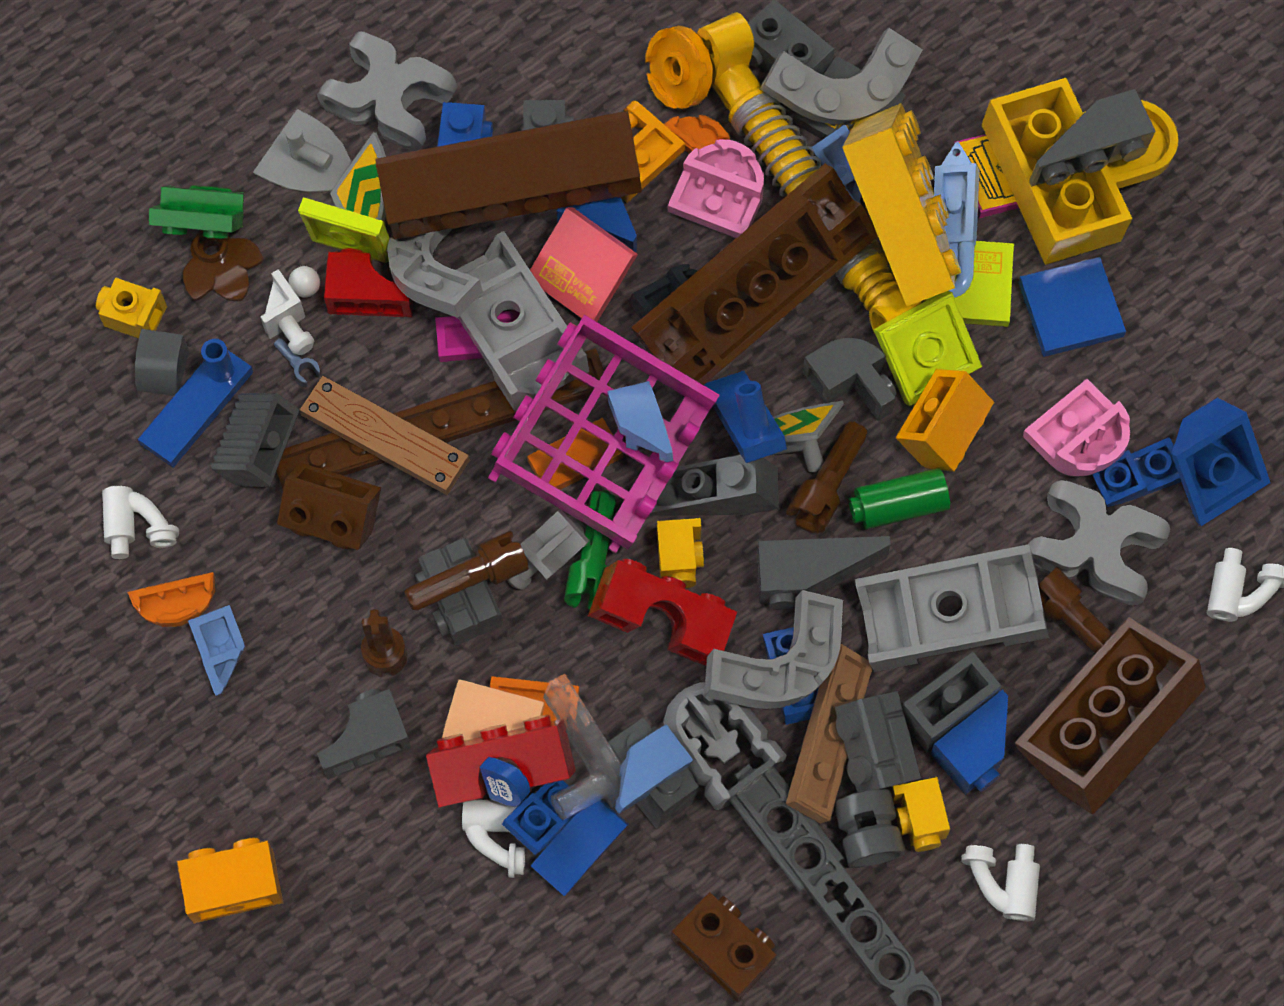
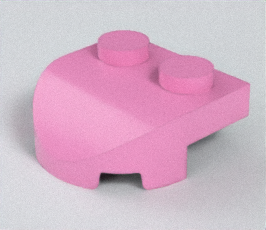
[667,139,764,238]
[1023,379,1130,476]

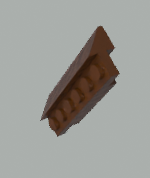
[375,111,642,239]
[631,163,878,385]

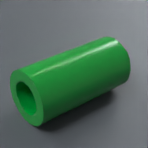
[848,468,950,530]

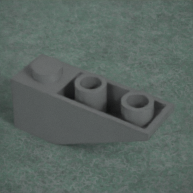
[1029,89,1156,187]
[649,455,779,516]

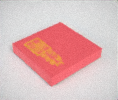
[530,207,638,322]

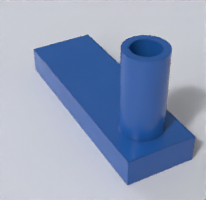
[138,339,253,468]
[705,371,787,463]

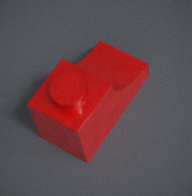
[324,248,413,317]

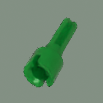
[564,490,616,610]

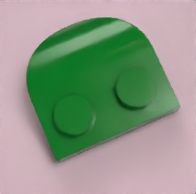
[149,185,244,238]

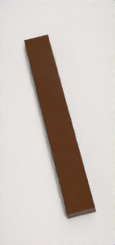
[277,348,610,489]

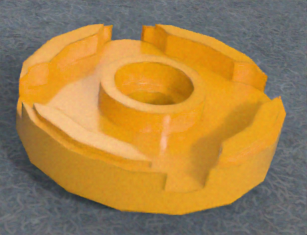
[645,25,713,109]

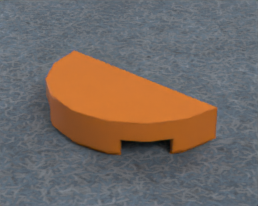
[664,115,730,154]
[127,572,215,627]

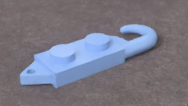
[934,142,979,298]

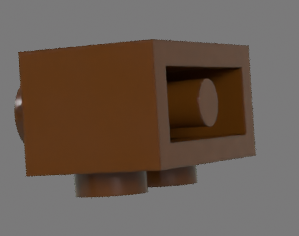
[277,462,381,550]
[671,892,777,1003]

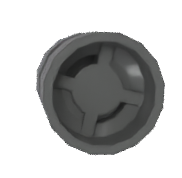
[834,789,905,868]

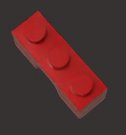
[588,559,737,666]
[426,715,576,807]

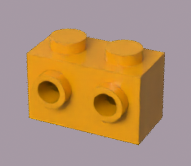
[896,369,994,472]
[177,838,283,923]

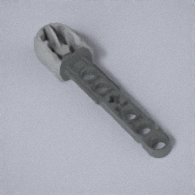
[663,682,942,1006]

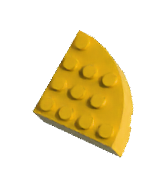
[842,103,961,307]

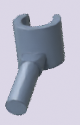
[274,338,320,387]

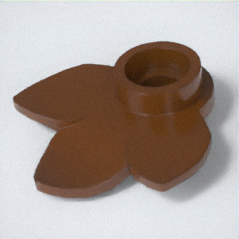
[183,230,264,301]

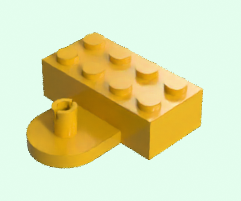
[981,78,1178,265]

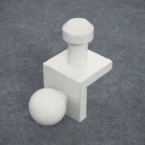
[260,266,320,355]

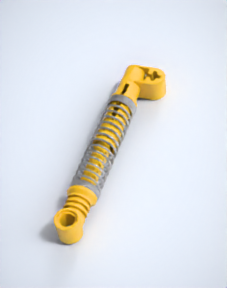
[697,12,922,335]

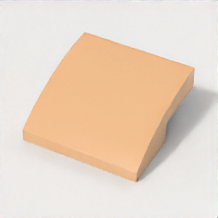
[442,679,545,771]

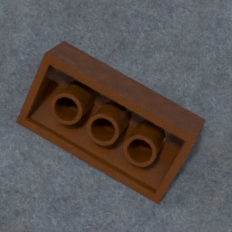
[1015,617,1206,815]

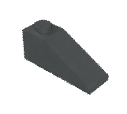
[757,536,891,609]

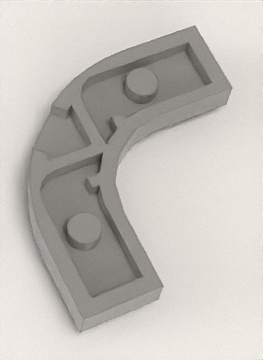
[760,28,923,124]
[387,229,483,318]
[704,590,843,709]

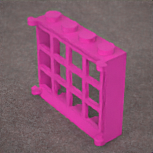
[488,315,720,554]

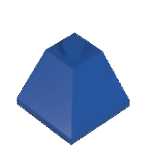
[1171,397,1271,526]

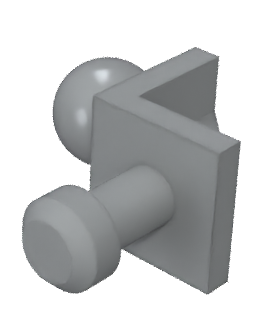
[507,509,589,590]

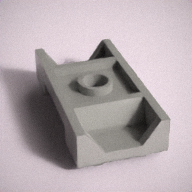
[456,231,589,411]
[855,544,1049,672]

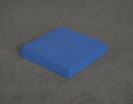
[1018,257,1126,357]

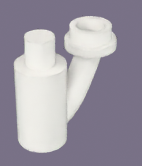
[102,486,179,559]
[1207,548,1284,622]
[462,799,525,878]
[961,844,1040,921]

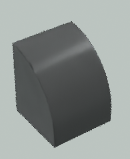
[135,329,189,396]

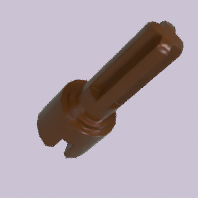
[786,421,867,534]
[404,531,529,610]
[1039,567,1113,653]
[361,609,408,677]

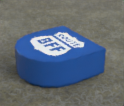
[480,757,530,807]

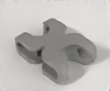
[317,32,458,151]
[1028,480,1171,606]

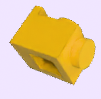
[96,277,167,338]
[657,518,704,588]
[891,777,950,852]

